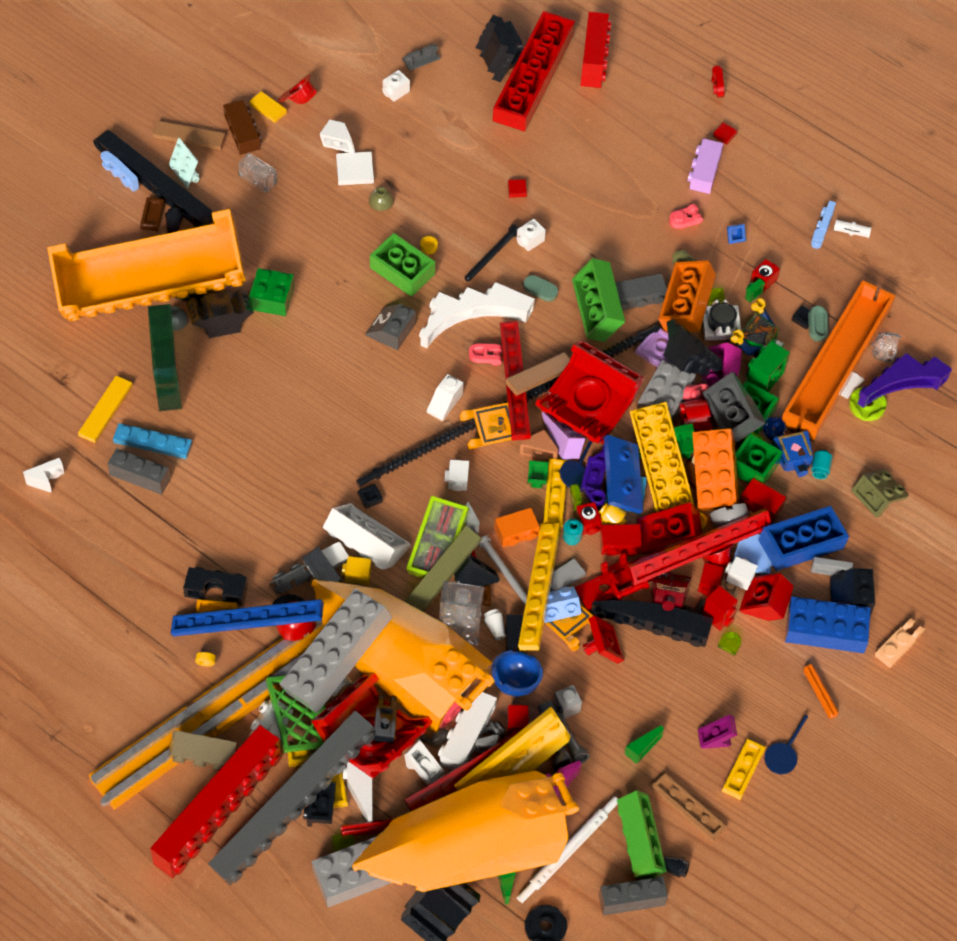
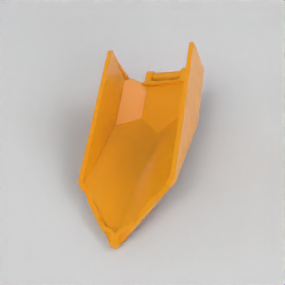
[311,579,495,734]
[352,770,579,892]

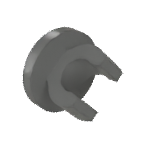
[483,720,505,738]

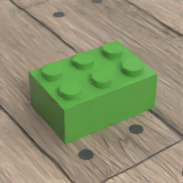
[370,233,435,297]

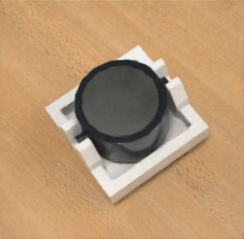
[702,300,741,340]

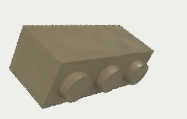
[168,730,236,771]

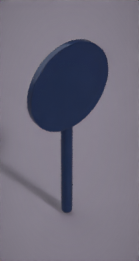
[559,440,592,489]
[764,715,808,775]

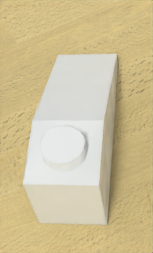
[343,762,372,822]

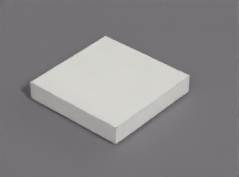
[336,152,374,185]

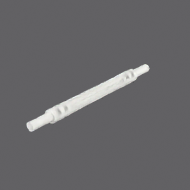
[517,796,618,903]

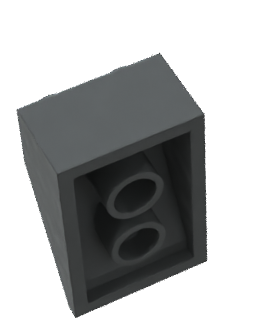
[703,372,765,444]

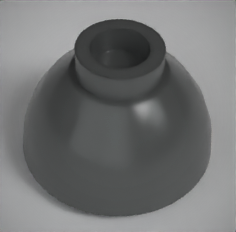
[162,306,188,331]

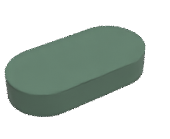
[524,275,558,302]
[808,305,828,342]

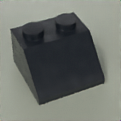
[830,568,875,615]

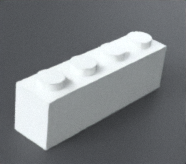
[438,692,497,770]

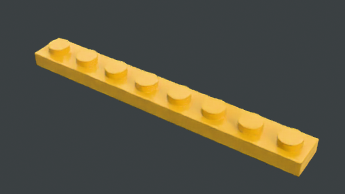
[518,523,561,650]

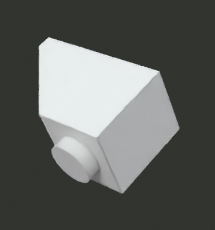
[320,119,355,154]
[427,374,463,421]

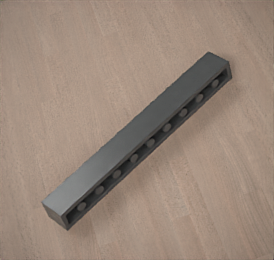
[208,711,376,885]

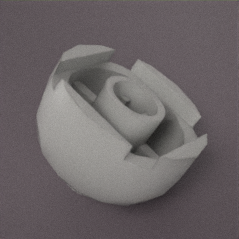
[710,503,749,529]

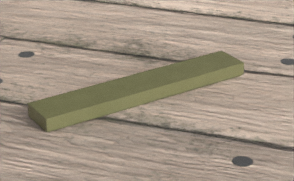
[405,526,482,612]

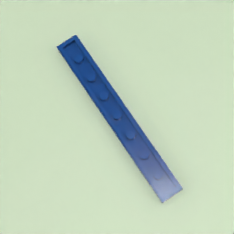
[171,599,324,637]

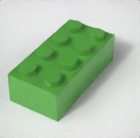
[572,258,625,342]

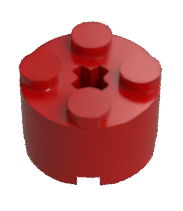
[679,398,713,432]

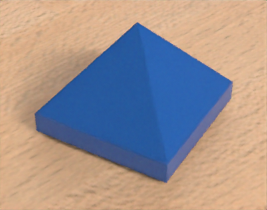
[727,223,746,244]

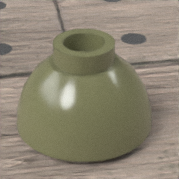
[369,187,394,211]

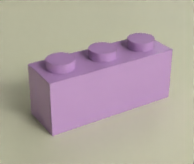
[688,139,723,194]

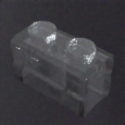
[238,153,277,193]

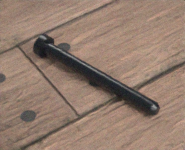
[464,224,519,282]

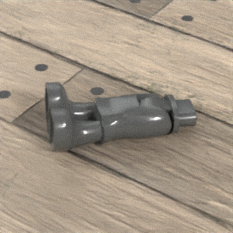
[538,701,590,771]

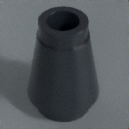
[165,208,183,234]
[663,856,690,878]

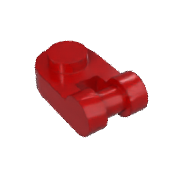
[711,66,724,98]

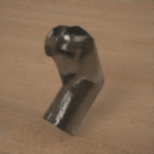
[682,599,706,615]
[418,728,449,747]

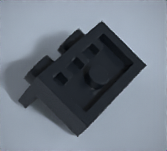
[303,782,336,827]

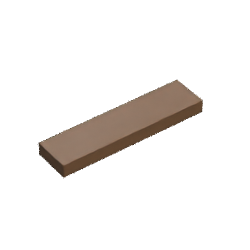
[152,121,225,150]
[505,352,570,396]
[651,772,727,842]

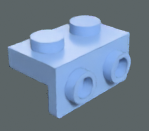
[544,586,581,623]

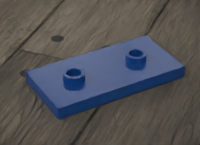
[604,435,643,514]

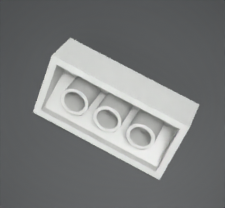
[323,503,411,569]

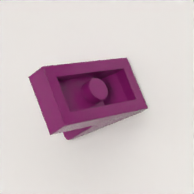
[698,715,737,749]

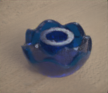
[763,417,787,440]

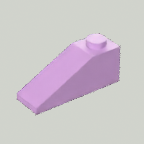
[542,412,585,460]

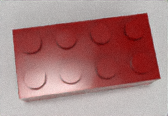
[580,11,612,88]

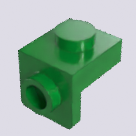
[674,423,695,455]
[527,461,549,489]

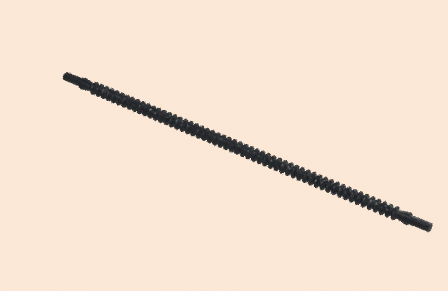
[356,325,660,487]

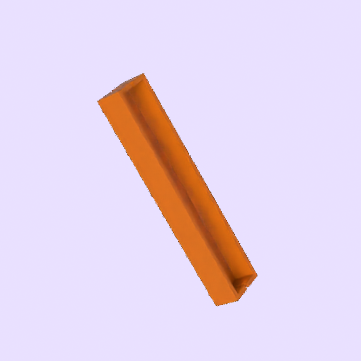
[780,280,896,440]

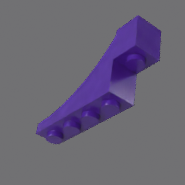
[857,353,952,408]

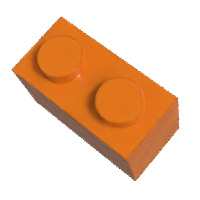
[494,508,540,548]

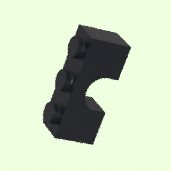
[183,567,248,607]

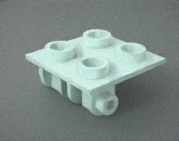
[169,138,200,188]

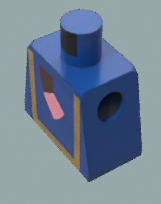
[772,431,813,477]

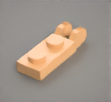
[875,618,925,668]

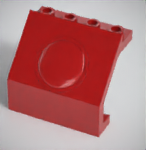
[535,339,645,444]
[311,673,432,779]

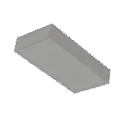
[811,557,853,576]
[550,559,586,592]

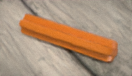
[803,664,839,719]

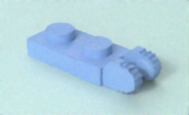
[101,151,139,192]
[811,201,836,249]

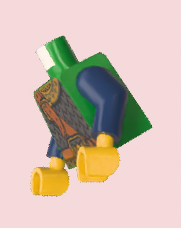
[730,298,784,356]

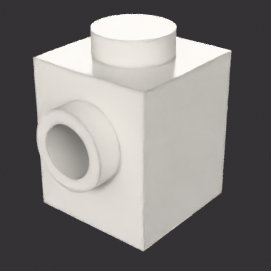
[382,70,410,101]
[517,219,546,251]
[444,460,469,491]
[725,556,758,590]

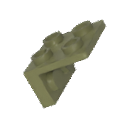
[851,469,909,517]

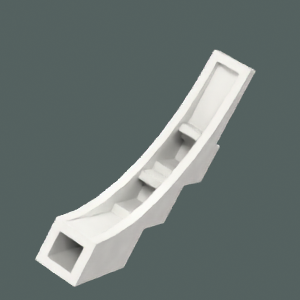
[419,282,535,348]

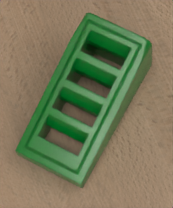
[625,725,664,764]

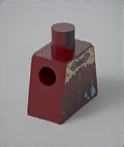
[651,573,691,611]

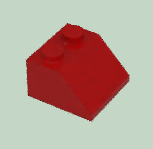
[739,573,794,621]

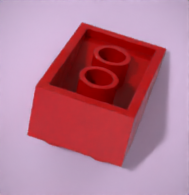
[637,502,702,554]

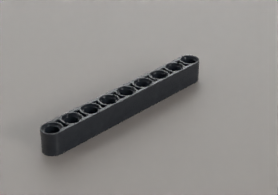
[93,130,214,227]

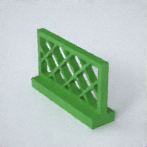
[266,676,325,753]

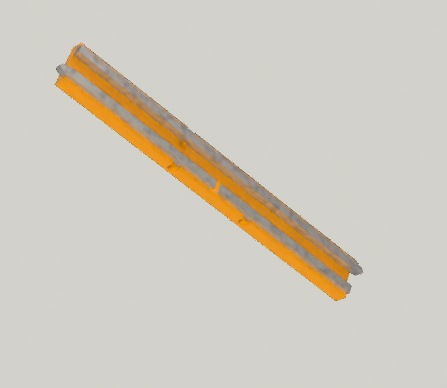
[89,621,325,810]

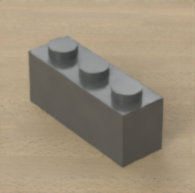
[615,274,667,311]
[108,448,170,495]
[599,877,668,915]

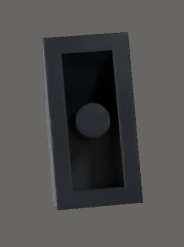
[454,555,500,588]
[505,615,524,652]

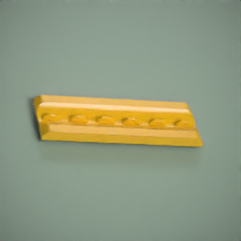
[629,402,695,513]
[454,707,571,791]

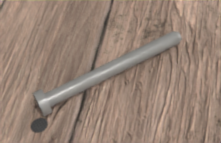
[478,535,527,605]

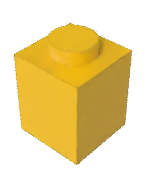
[342,556,371,586]

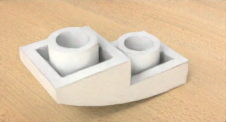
[304,542,349,579]

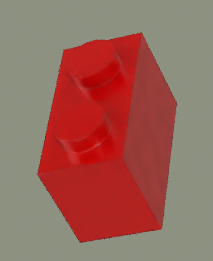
[739,478,786,523]
[600,524,642,556]
[703,586,738,631]

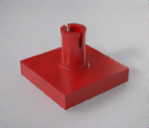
[583,615,625,664]

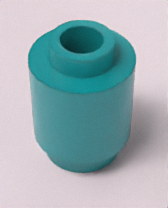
[811,450,833,479]
[563,519,583,546]

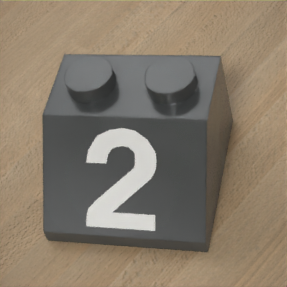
[366,304,416,350]

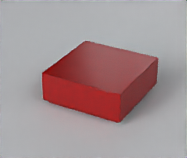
[713,122,737,145]
[508,179,527,198]

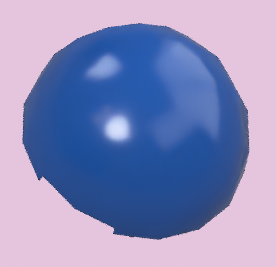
[491,650,543,697]

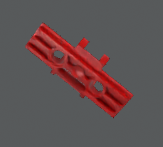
[574,551,670,611]

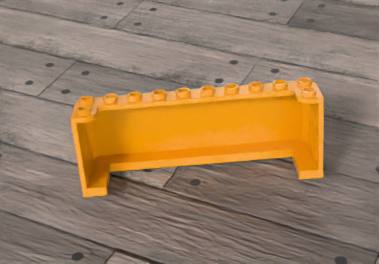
[47,209,246,321]

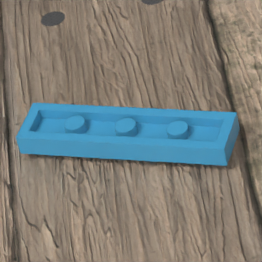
[113,423,192,459]

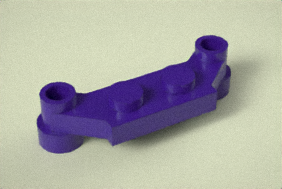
[580,445,606,511]

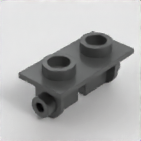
[402,44,440,71]
[269,563,312,594]

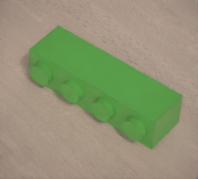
[617,790,667,880]

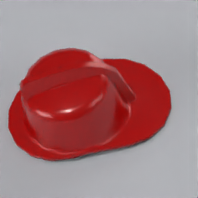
[278,74,317,104]
[702,544,734,567]

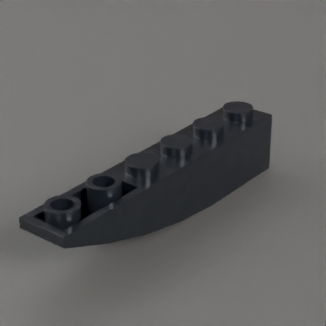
[591,600,713,647]

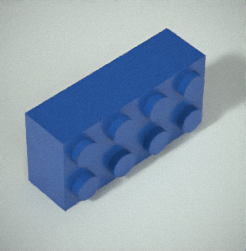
[758,506,849,571]
[785,596,871,653]

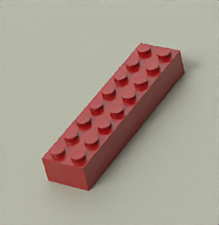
[493,11,575,132]
[150,725,281,879]

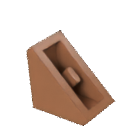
[520,430,558,461]

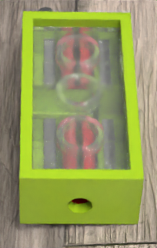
[406,496,470,586]

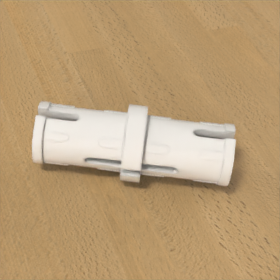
[834,219,871,238]

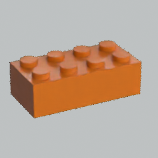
[658,261,716,333]
[692,429,739,512]

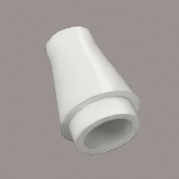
[484,609,506,640]

